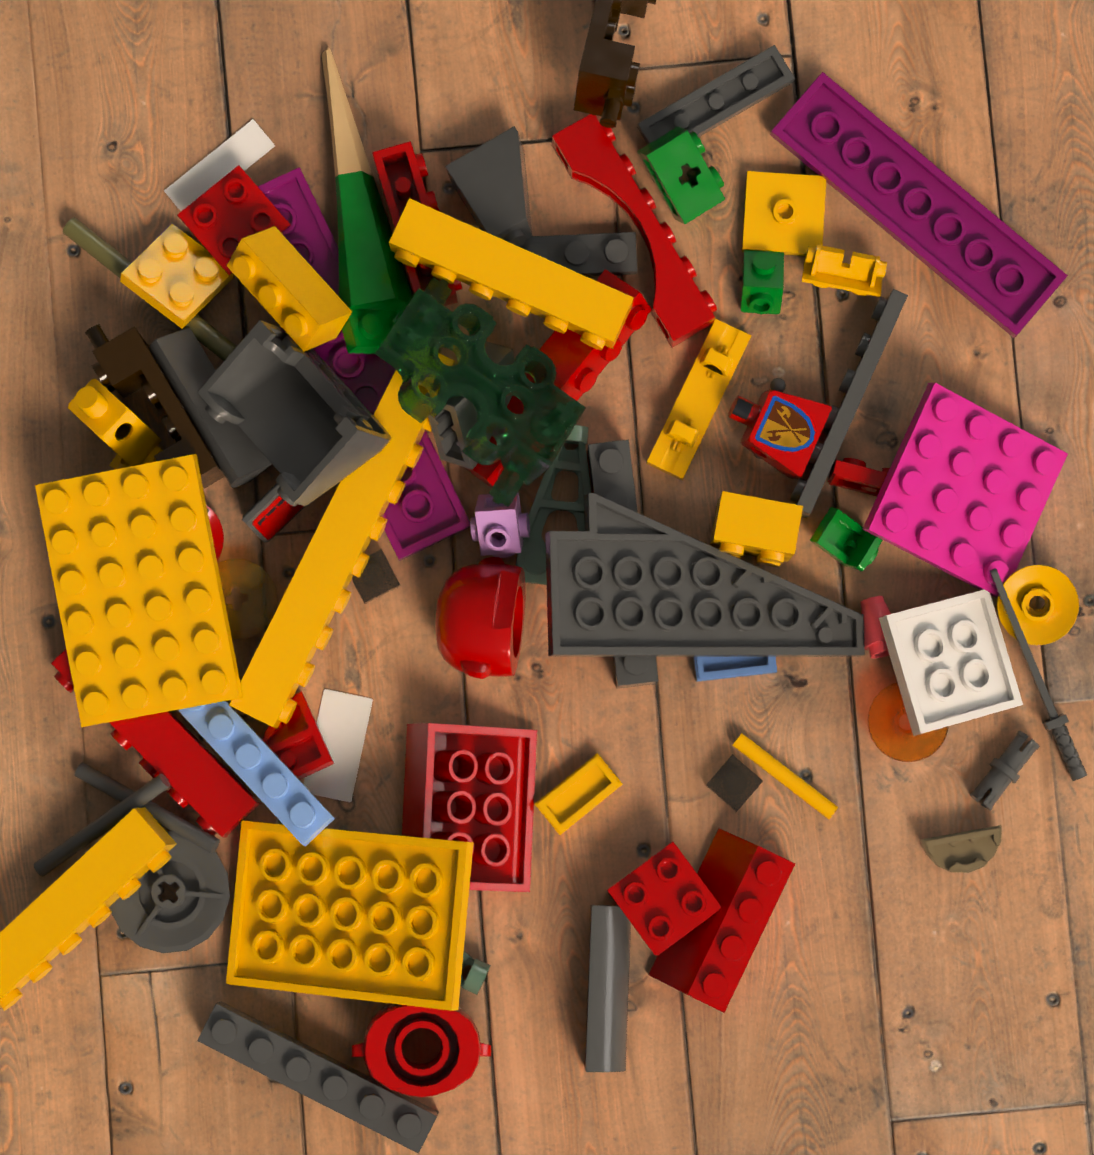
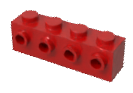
[372,141,463,314]

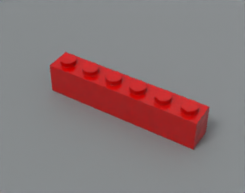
[464,269,652,493]
[51,649,261,838]

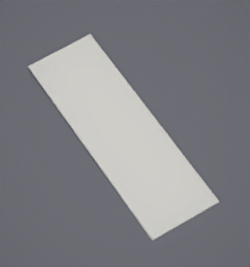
[164,119,275,211]

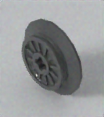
[110,831,230,953]

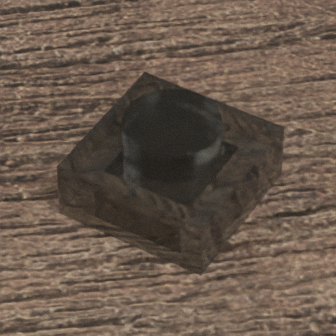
[352,549,400,604]
[705,754,763,812]

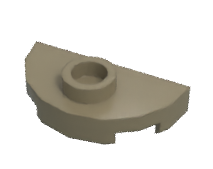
[920,825,1002,873]

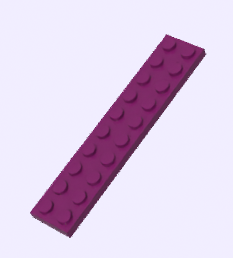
[258,167,470,561]

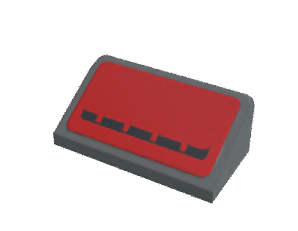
[242,483,306,543]

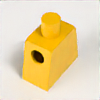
[67,378,162,466]

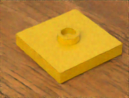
[742,171,826,256]

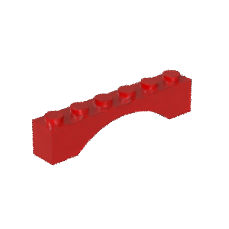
[552,114,717,348]

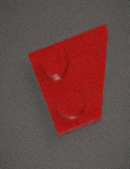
[262,691,334,780]

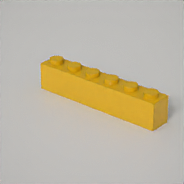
[389,198,634,350]
[0,807,177,1011]

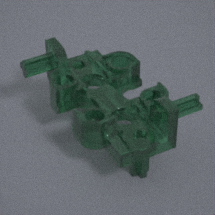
[374,277,586,507]

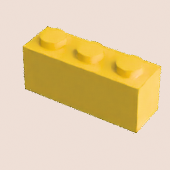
[227,226,352,352]

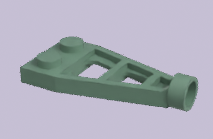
[516,424,591,585]

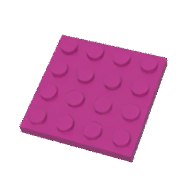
[863,383,1068,598]

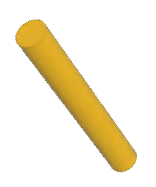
[732,733,838,820]

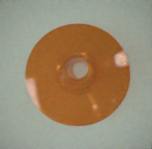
[867,682,949,762]

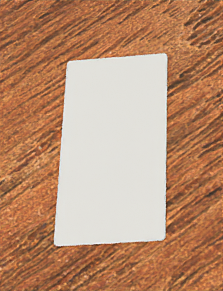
[304,689,373,802]

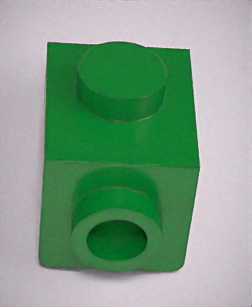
[741,250,784,314]
[809,507,883,571]

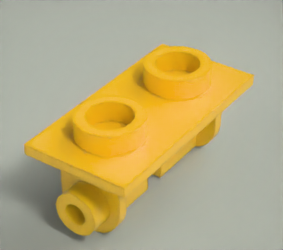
[801,244,887,297]

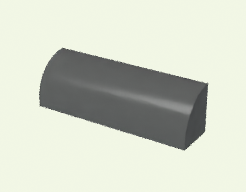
[149,327,271,488]
[585,905,631,1072]

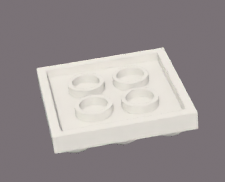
[879,590,1023,736]

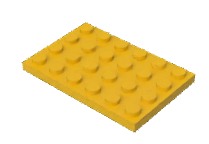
[35,454,243,727]
[226,821,474,1011]

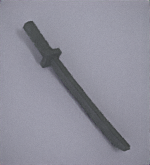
[990,568,1087,781]

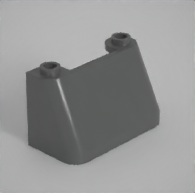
[197,320,391,506]

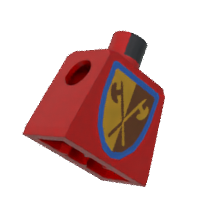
[728,390,832,479]

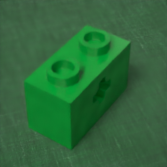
[637,126,725,224]

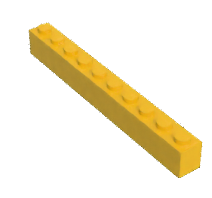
[229,340,456,729]

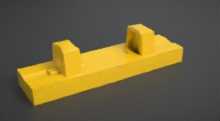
[646,319,752,481]

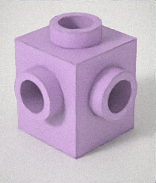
[470,492,530,558]

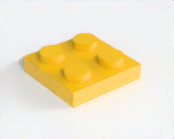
[120,224,234,329]

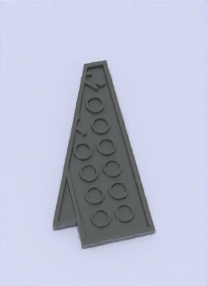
[545,493,865,657]

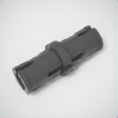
[970,731,1040,811]

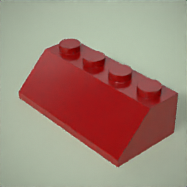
[648,828,795,1013]

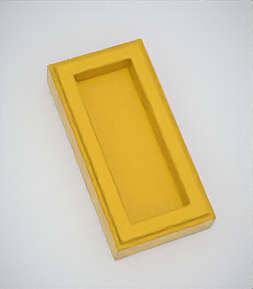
[535,753,623,835]

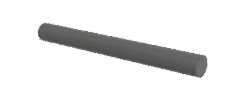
[75,762,220,854]
[34,774,170,877]

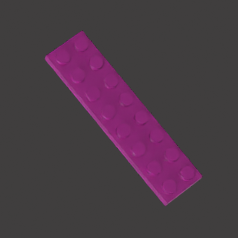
[770,72,1068,338]

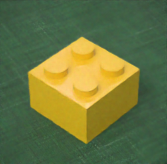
[710,491,803,567]

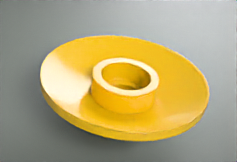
[997,565,1079,645]

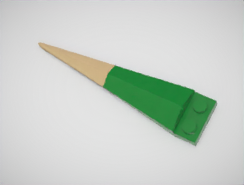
[321,47,422,354]

